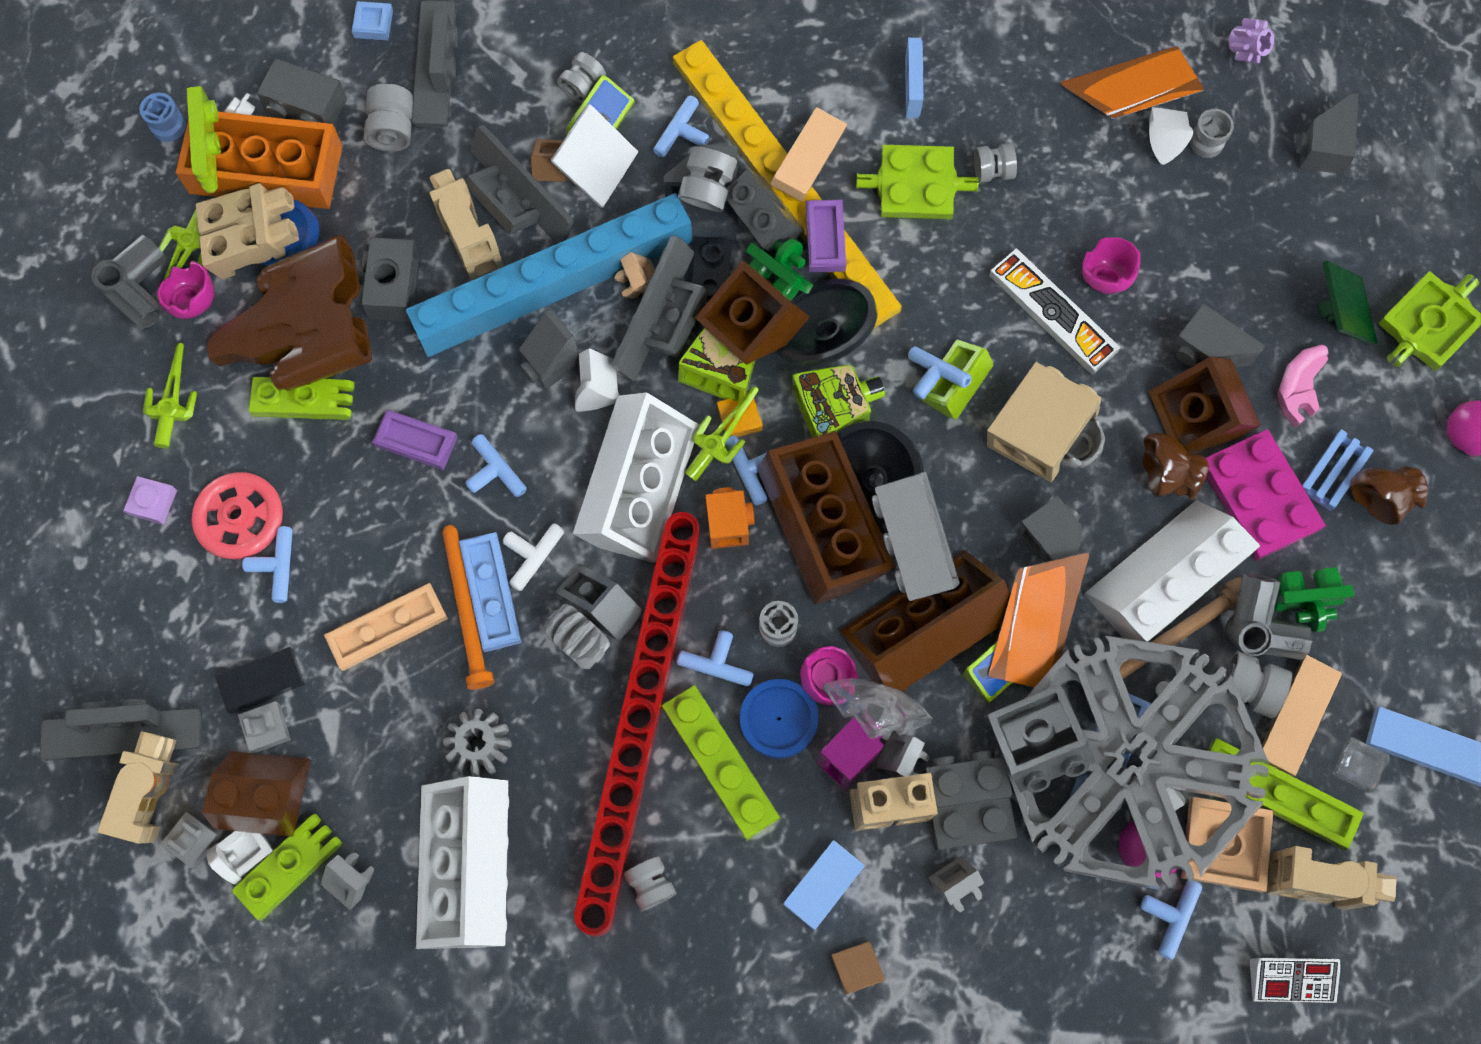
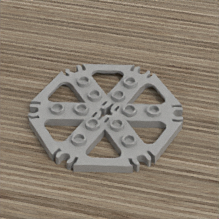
[1002,636,1269,890]

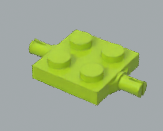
[856,145,979,219]
[1378,271,1481,372]

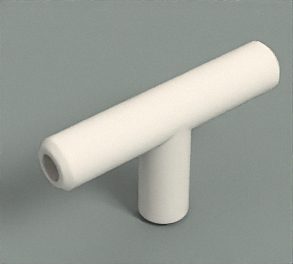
[503,524,564,591]

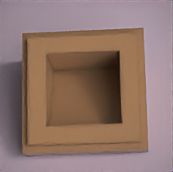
[531,139,568,182]
[831,941,886,995]

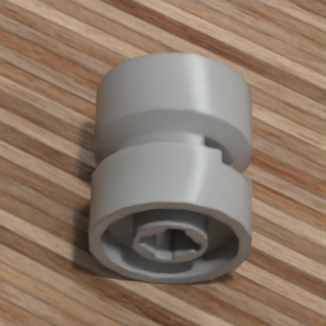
[364,84,413,152]
[677,146,737,212]
[1220,651,1292,719]

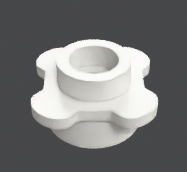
[224,93,255,115]

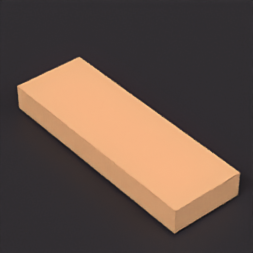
[770,107,847,202]
[324,583,448,671]
[1262,655,1342,777]

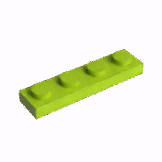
[662,685,780,841]
[1207,738,1364,851]

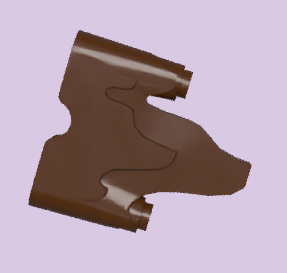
[207,234,372,391]

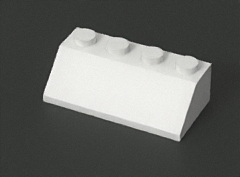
[573,392,700,563]
[1084,500,1260,642]
[416,776,509,949]

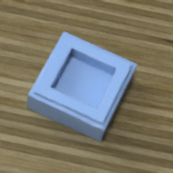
[352,1,393,41]

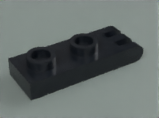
[691,238,732,332]

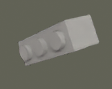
[872,472,960,601]

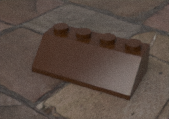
[757,431,896,605]
[839,550,1010,699]

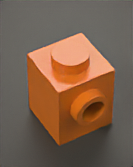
[706,487,755,549]

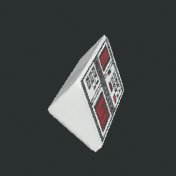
[1250,958,1340,1003]

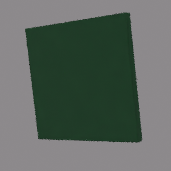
[1318,261,1378,345]

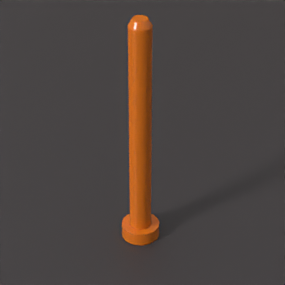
[442,525,494,690]

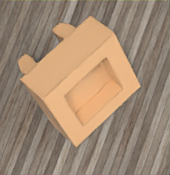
[615,252,655,299]

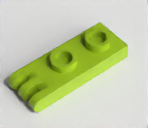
[187,86,221,193]
[249,377,355,420]
[231,814,343,921]

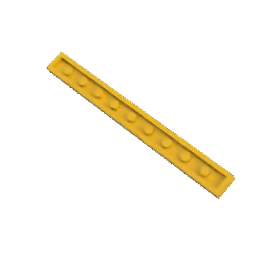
[673,40,902,329]

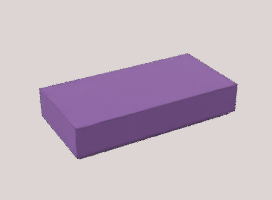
[806,200,846,272]
[372,410,458,470]

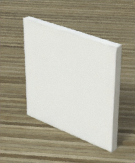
[551,104,638,208]

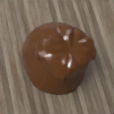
[1142,433,1209,500]
[1350,466,1429,525]

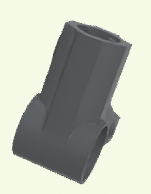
[91,234,167,331]
[1225,573,1312,660]

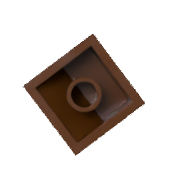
[695,260,809,365]
[1148,357,1261,454]
[202,751,311,837]

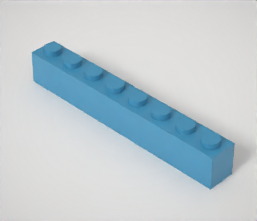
[406,193,692,357]

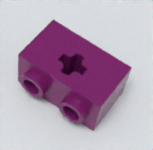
[817,717,884,791]

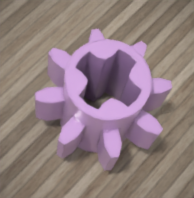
[1229,18,1274,63]

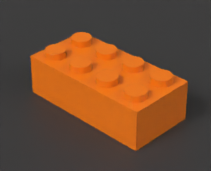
[176,112,343,209]

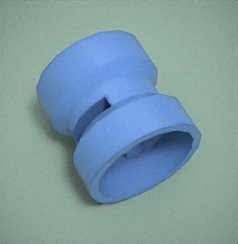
[139,92,186,142]

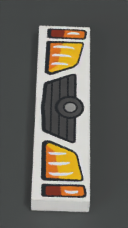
[989,248,1121,375]

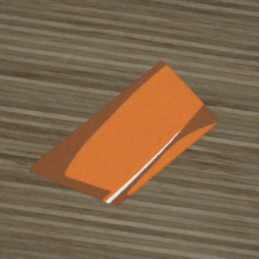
[1060,46,1204,119]
[988,553,1089,687]

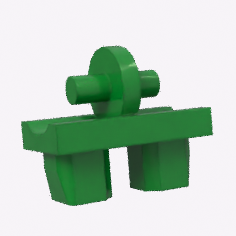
[746,239,814,300]
[1273,567,1355,633]

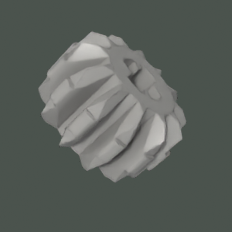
[542,604,610,669]
[443,709,512,777]

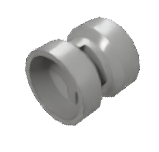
[557,52,606,103]
[1189,109,1234,158]
[974,143,1017,183]
[759,601,798,647]
[624,856,677,912]

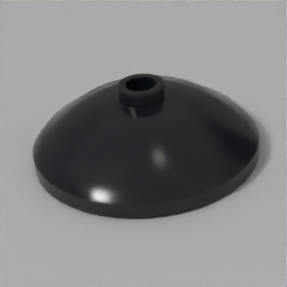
[776,279,878,366]
[837,421,924,534]

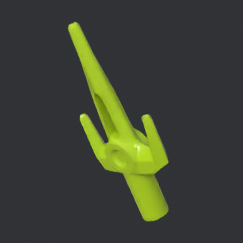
[156,209,203,301]
[143,343,197,449]
[684,386,759,481]

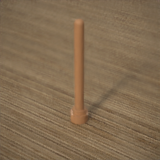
[1120,576,1242,679]

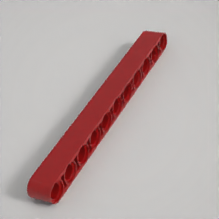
[574,512,700,937]

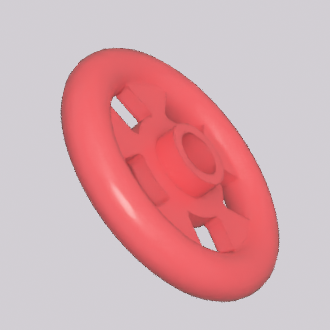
[191,472,283,559]

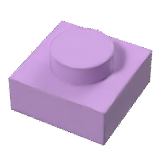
[123,476,177,525]

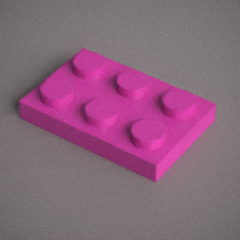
[1205,429,1326,561]

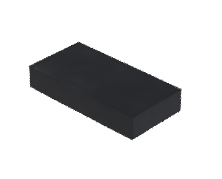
[215,647,305,714]

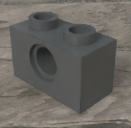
[726,169,805,254]
[358,238,421,322]

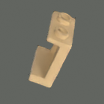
[987,362,1101,483]

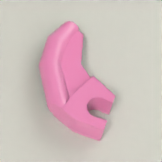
[1277,344,1328,428]

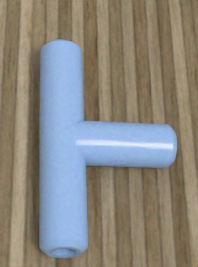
[653,96,709,157]
[908,346,971,399]
[465,434,527,497]
[725,435,767,505]
[242,526,293,603]
[676,630,754,687]
[1140,880,1203,960]

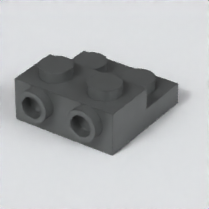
[987,684,1096,793]
[923,751,1017,851]

